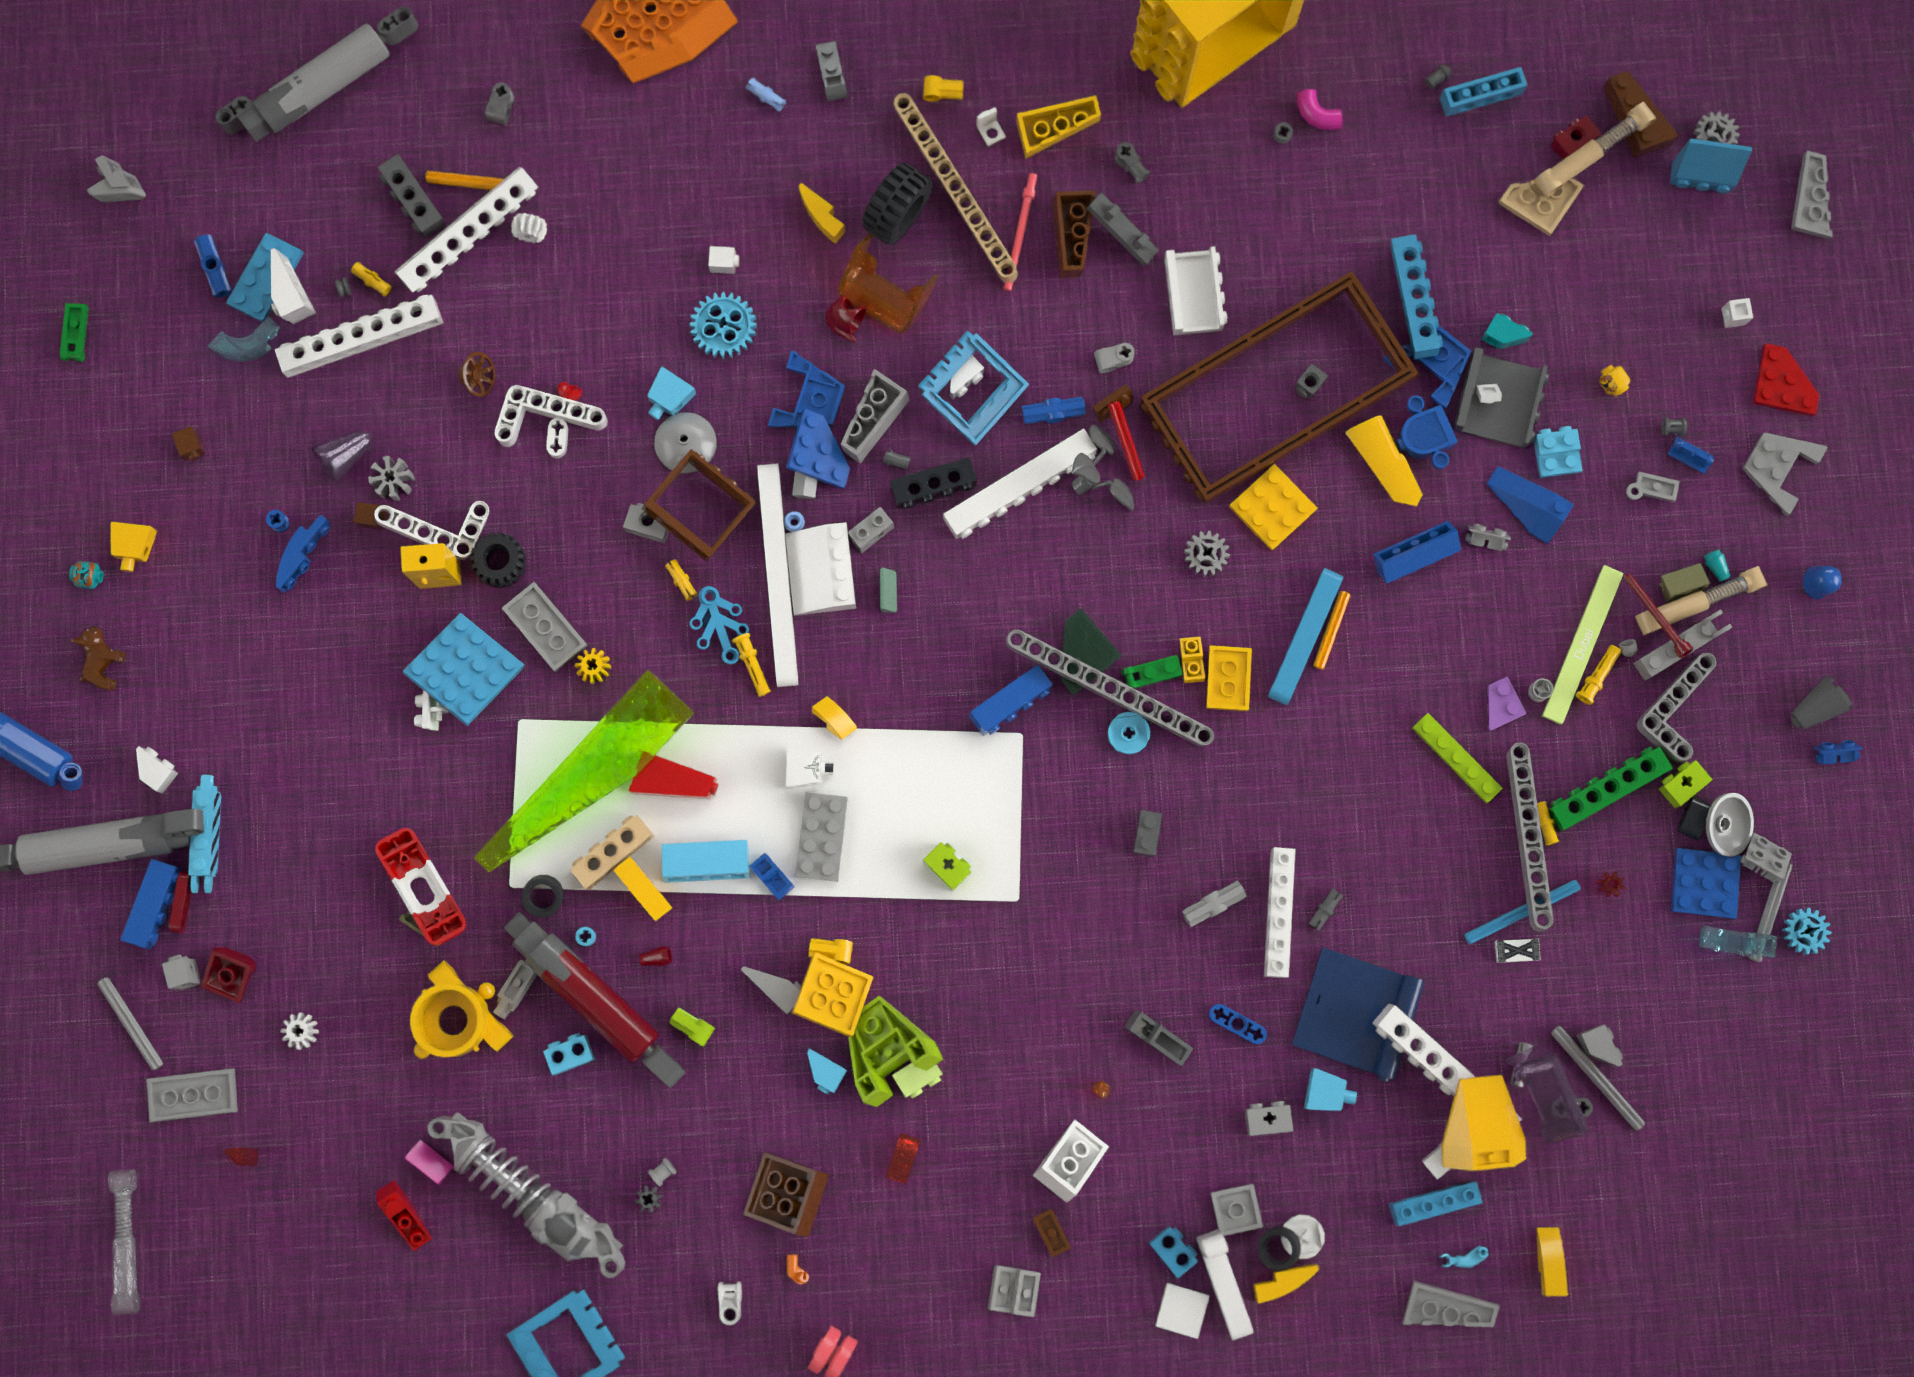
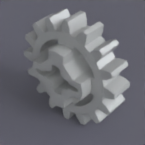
[1693,111,1740,145]
[1184,531,1230,577]

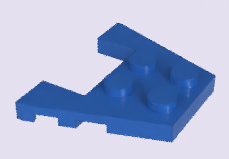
[1383,326,1471,410]
[768,350,845,428]

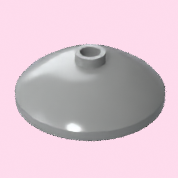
[654,412,717,474]
[1706,793,1754,857]

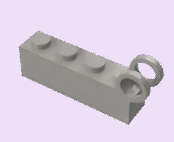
[1633,610,1732,680]

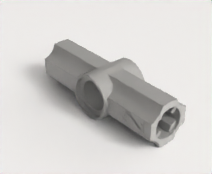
[1182,881,1247,927]

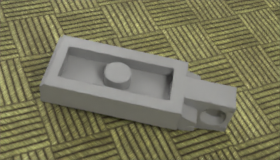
[493,959,537,1019]

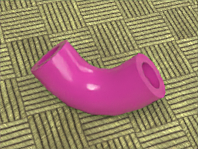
[1296,89,1342,130]

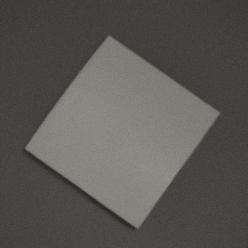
[988,1265,1041,1317]

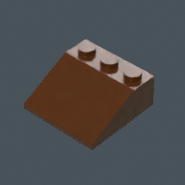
[743,1152,829,1237]

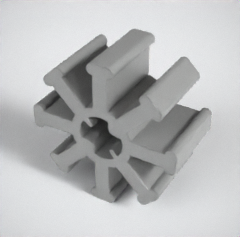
[368,456,415,501]

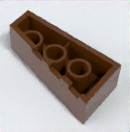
[1603,71,1679,158]
[1052,190,1096,278]

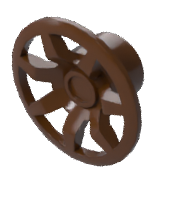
[458,352,496,397]

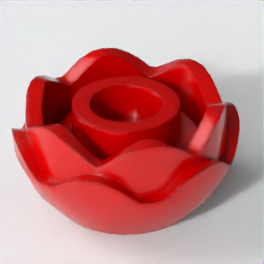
[557,382,582,401]

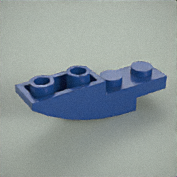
[276,514,332,593]

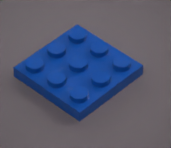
[1671,848,1741,919]

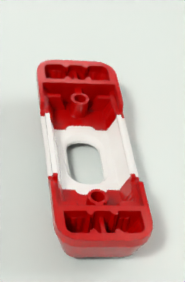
[375,828,467,946]

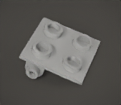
[1740,833,1792,883]

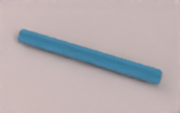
[1464,880,1580,944]

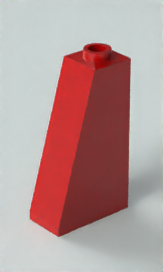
[628,751,719,799]

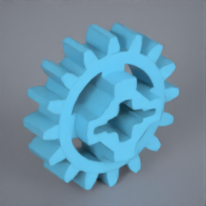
[1782,908,1832,955]

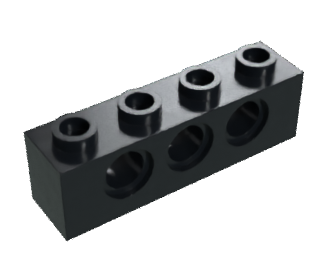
[890,457,977,510]

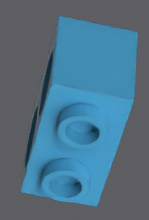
[1148,1226,1198,1278]

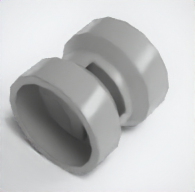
[1528,678,1554,702]

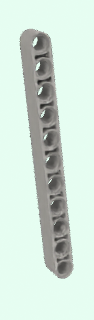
[1005,630,1214,747]

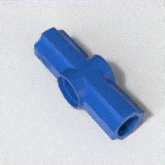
[194,235,232,298]
[1022,397,1086,425]

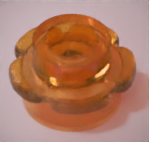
[1091,1080,1111,1100]

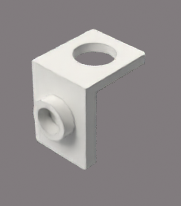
[977,107,1006,147]

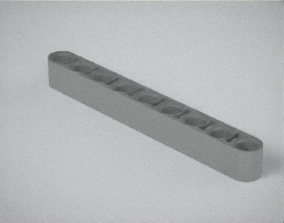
[1506,743,1553,932]

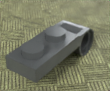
[816,41,847,101]

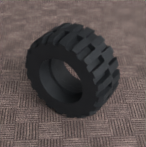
[862,163,933,245]

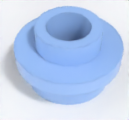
[784,512,805,532]

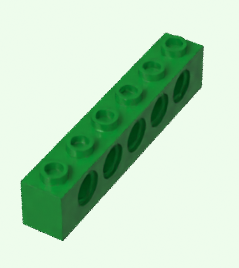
[1548,746,1673,832]

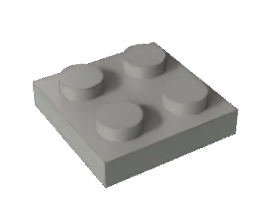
[1210,1184,1263,1236]

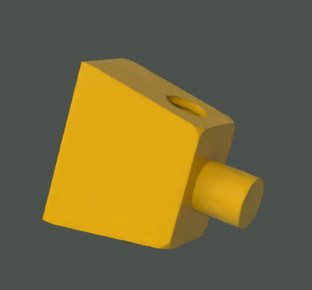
[111,522,157,572]

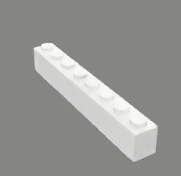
[943,429,1097,539]

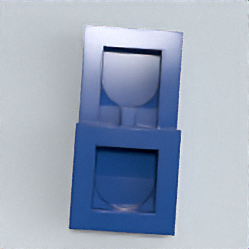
[749,853,795,900]

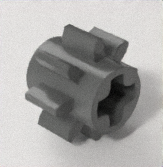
[635,1185,663,1213]

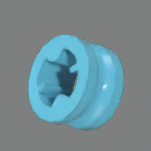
[575,927,596,946]

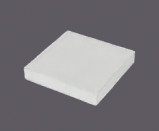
[1155,1283,1209,1339]

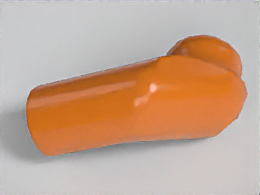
[787,1254,809,1284]

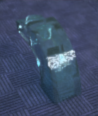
[208,317,280,361]
[1699,926,1777,958]

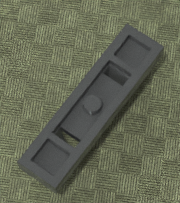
[1086,192,1159,266]

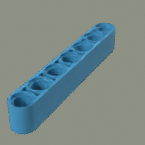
[1268,568,1344,705]

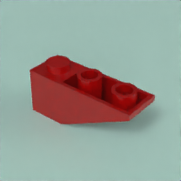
[376,1180,432,1251]

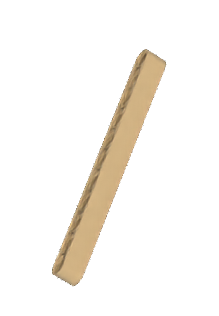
[894,93,1018,283]

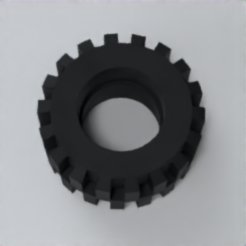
[470,532,527,588]

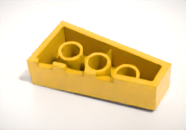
[1016,96,1101,159]

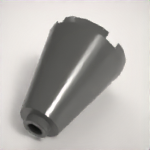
[1790,675,1853,730]

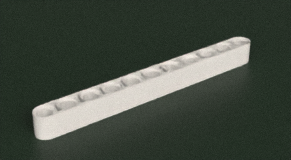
[757,463,798,687]

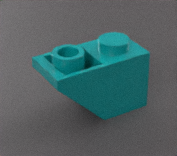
[1481,313,1533,349]

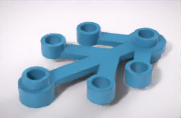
[689,586,749,665]

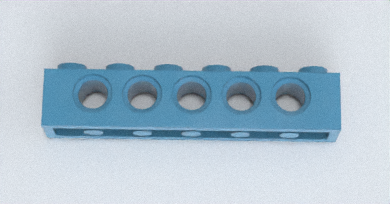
[1390,234,1443,359]

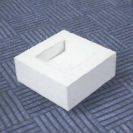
[1476,384,1502,404]

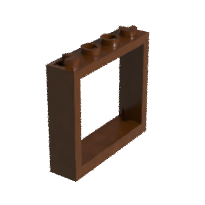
[642,449,756,562]

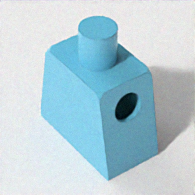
[648,367,696,420]
[1303,1068,1357,1111]

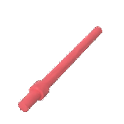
[1003,173,1037,291]

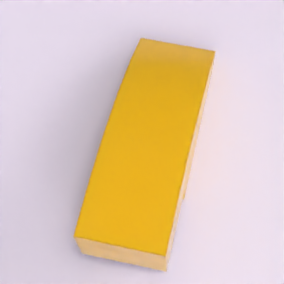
[799,183,845,244]
[614,857,672,921]
[1536,1227,1568,1296]
[1253,1264,1319,1303]

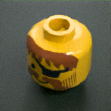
[1599,365,1630,397]

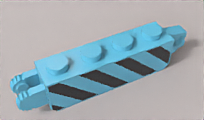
[188,775,221,893]

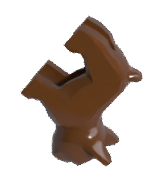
[71,626,126,691]

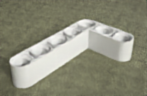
[495,385,608,447]
[375,501,489,560]
[1196,1230,1253,1340]

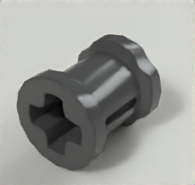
[1661,417,1687,436]

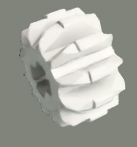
[511,213,547,243]
[281,1013,319,1050]

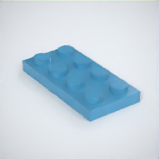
[226,233,304,323]

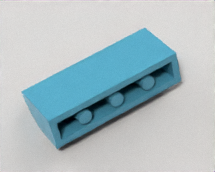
[662,840,750,883]

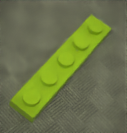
[1412,713,1503,804]

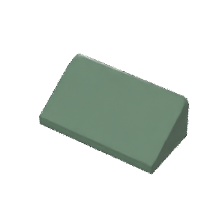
[880,568,897,613]

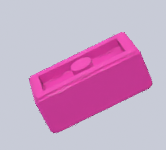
[405,1140,454,1184]

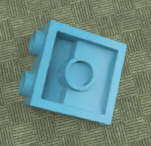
[1533,426,1583,478]

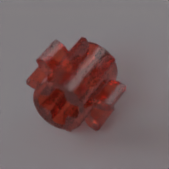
[1597,871,1625,897]

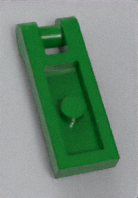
[60,303,89,362]
[1121,655,1183,689]

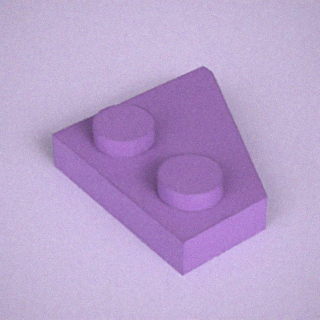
[1487,676,1527,732]

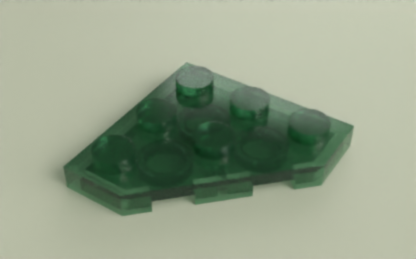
[1060,608,1122,697]

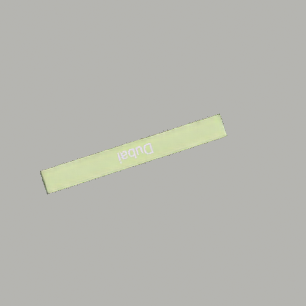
[1542,565,1624,725]

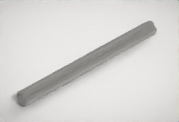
[1551,1026,1645,1130]

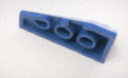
[1487,466,1574,544]

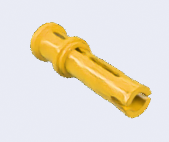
[732,633,771,697]
[1575,645,1622,705]

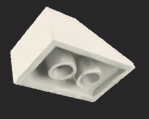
[1033,1120,1109,1202]

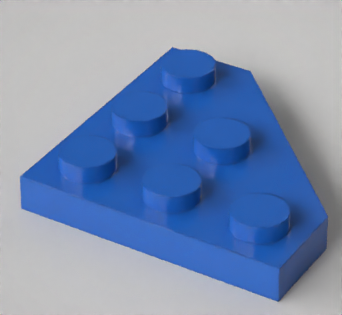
[786,409,850,489]

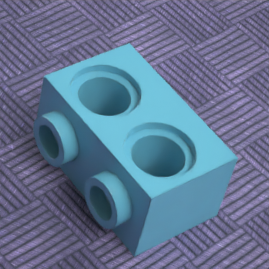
[543,1033,596,1075]

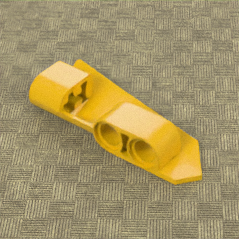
[1346,415,1423,507]

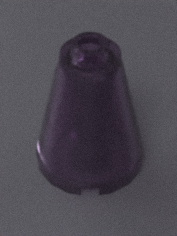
[311,430,373,482]

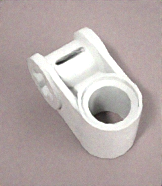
[718,1282,742,1325]

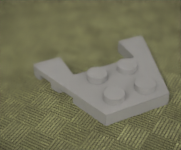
[1742,433,1828,516]

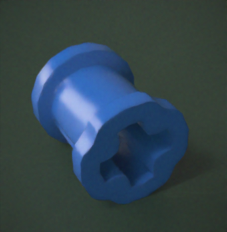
[266,510,290,532]

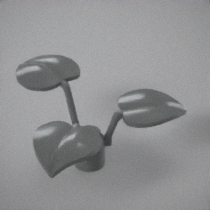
[1072,425,1134,512]

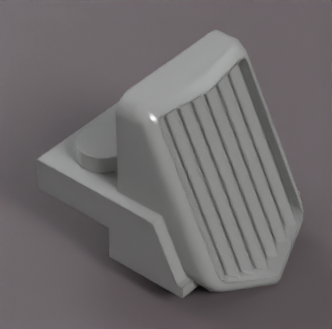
[87,155,146,202]

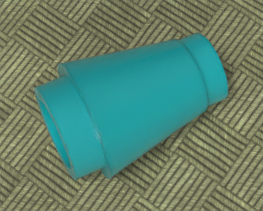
[1704,549,1731,582]

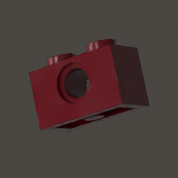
[1550,115,1602,161]

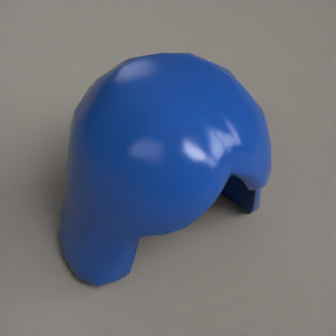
[1803,565,1842,599]

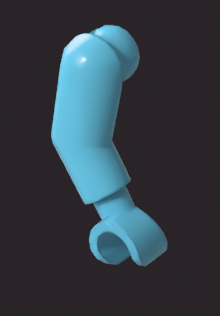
[1439,1246,1488,1268]

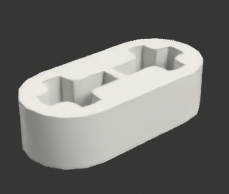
[547,418,568,458]

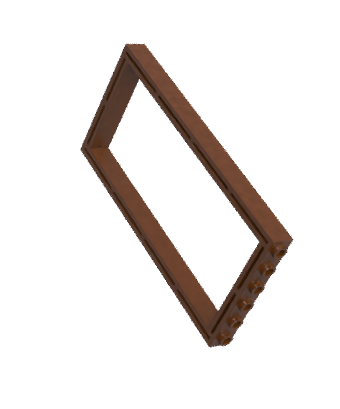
[1139,271,1419,505]

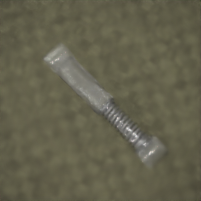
[108,1169,140,1315]

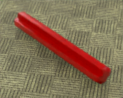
[1109,401,1144,481]

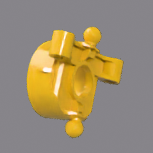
[410,960,514,1059]

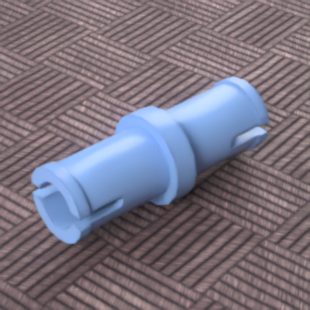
[746,78,786,111]

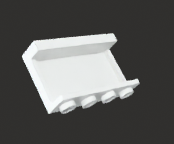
[1164,247,1227,335]

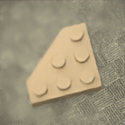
[1499,178,1584,236]

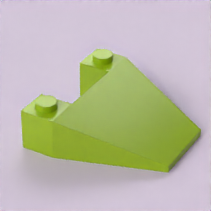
[848,996,943,1107]

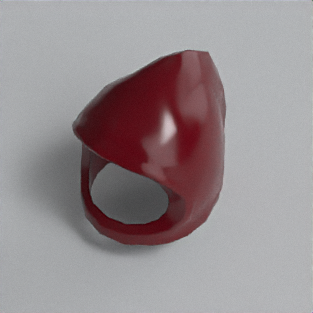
[826,295,867,343]

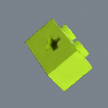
[1658,760,1713,808]
[923,842,971,891]

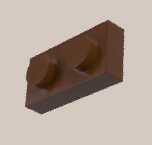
[1093,384,1134,423]
[1032,1208,1071,1258]

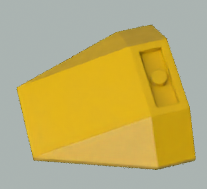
[1441,1075,1526,1171]

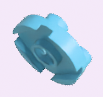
[1108,712,1150,755]

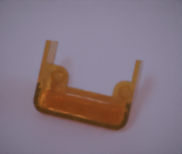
[838,234,939,333]

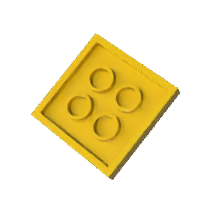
[1229,464,1318,551]
[792,952,873,1037]

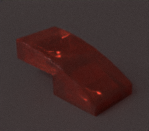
[886,1133,921,1184]

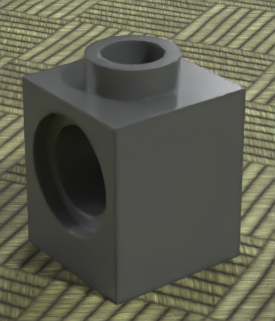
[1295,364,1328,400]

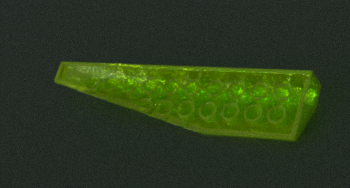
[474,670,694,872]

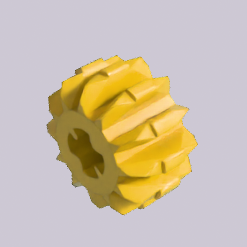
[575,648,611,684]

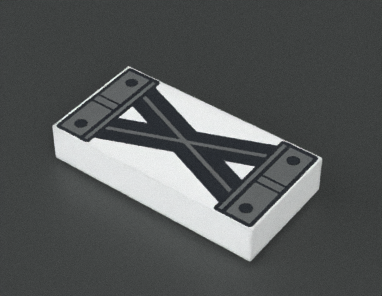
[1495,939,1541,963]

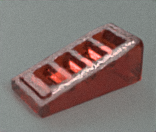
[224,1147,258,1166]

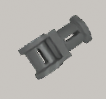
[1115,142,1151,184]

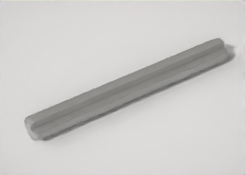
[1749,863,1792,962]
[97,977,163,1070]

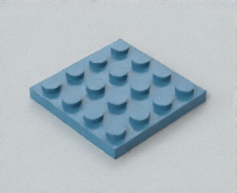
[403,613,524,726]

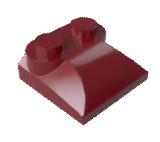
[201,947,256,1003]

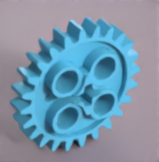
[690,292,757,359]

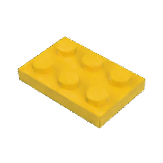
[1206,646,1252,711]

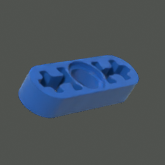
[1209,1004,1267,1044]

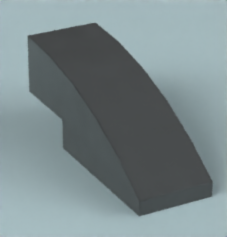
[1124,1009,1193,1066]

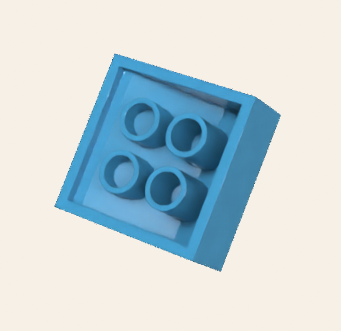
[1670,139,1752,194]

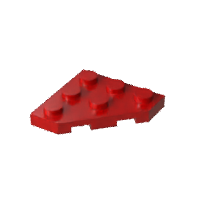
[1753,343,1819,417]

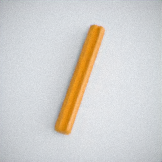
[426,171,504,190]
[1313,591,1350,670]

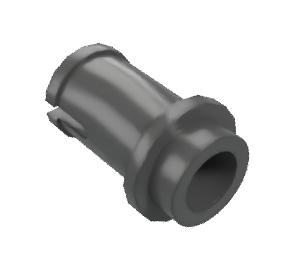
[1425,64,1452,89]
[883,450,910,469]

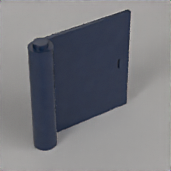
[1291,947,1425,1083]

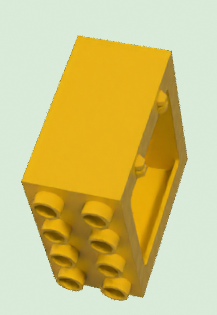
[1130,0,1304,108]

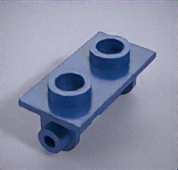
[1668,437,1714,474]
[1813,740,1863,765]

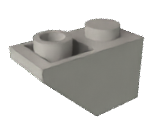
[1576,1025,1623,1067]

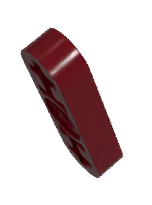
[169,871,192,934]

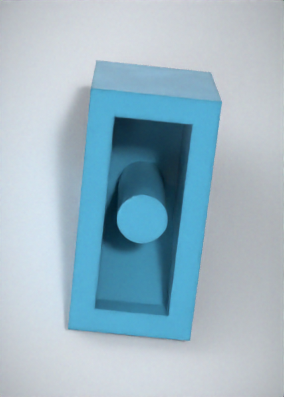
[807,1049,847,1094]

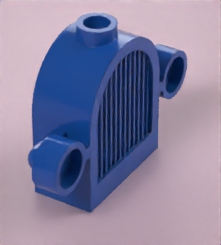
[1396,395,1458,470]

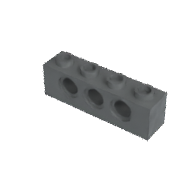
[378,154,446,238]

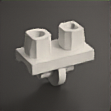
[414,691,448,731]

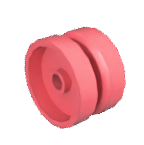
[807,1325,858,1377]

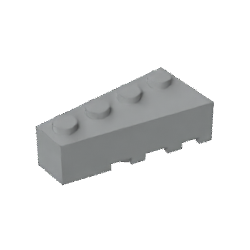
[841,369,910,464]

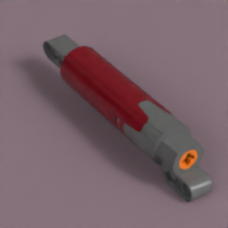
[504,912,686,1088]

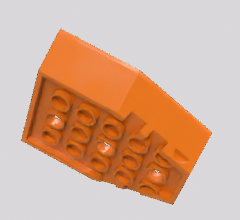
[581,0,738,83]

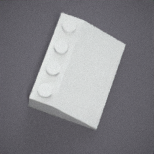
[271,248,316,324]
[785,522,856,616]

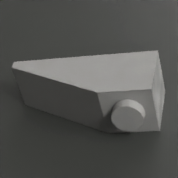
[741,967,801,1015]

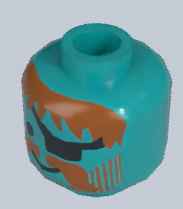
[69,561,104,589]

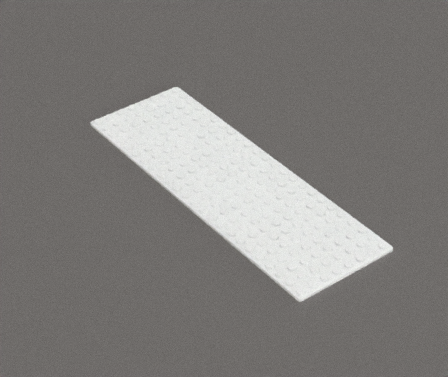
[509,719,1023,902]

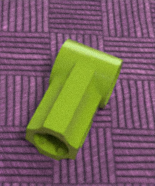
[669,1008,715,1046]

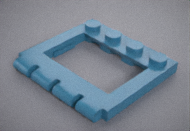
[918,331,1029,445]
[507,1290,625,1377]

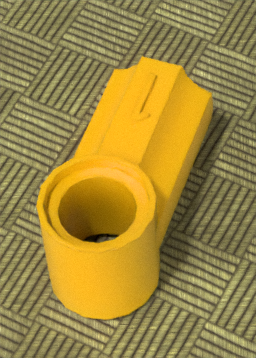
[923,75,963,102]
[809,938,853,965]

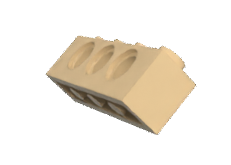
[570,815,654,891]

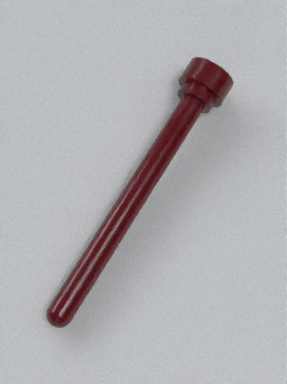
[1625,574,1694,658]

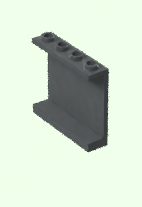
[1453,347,1549,449]

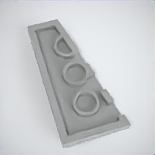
[1791,151,1832,239]
[1402,1281,1499,1327]

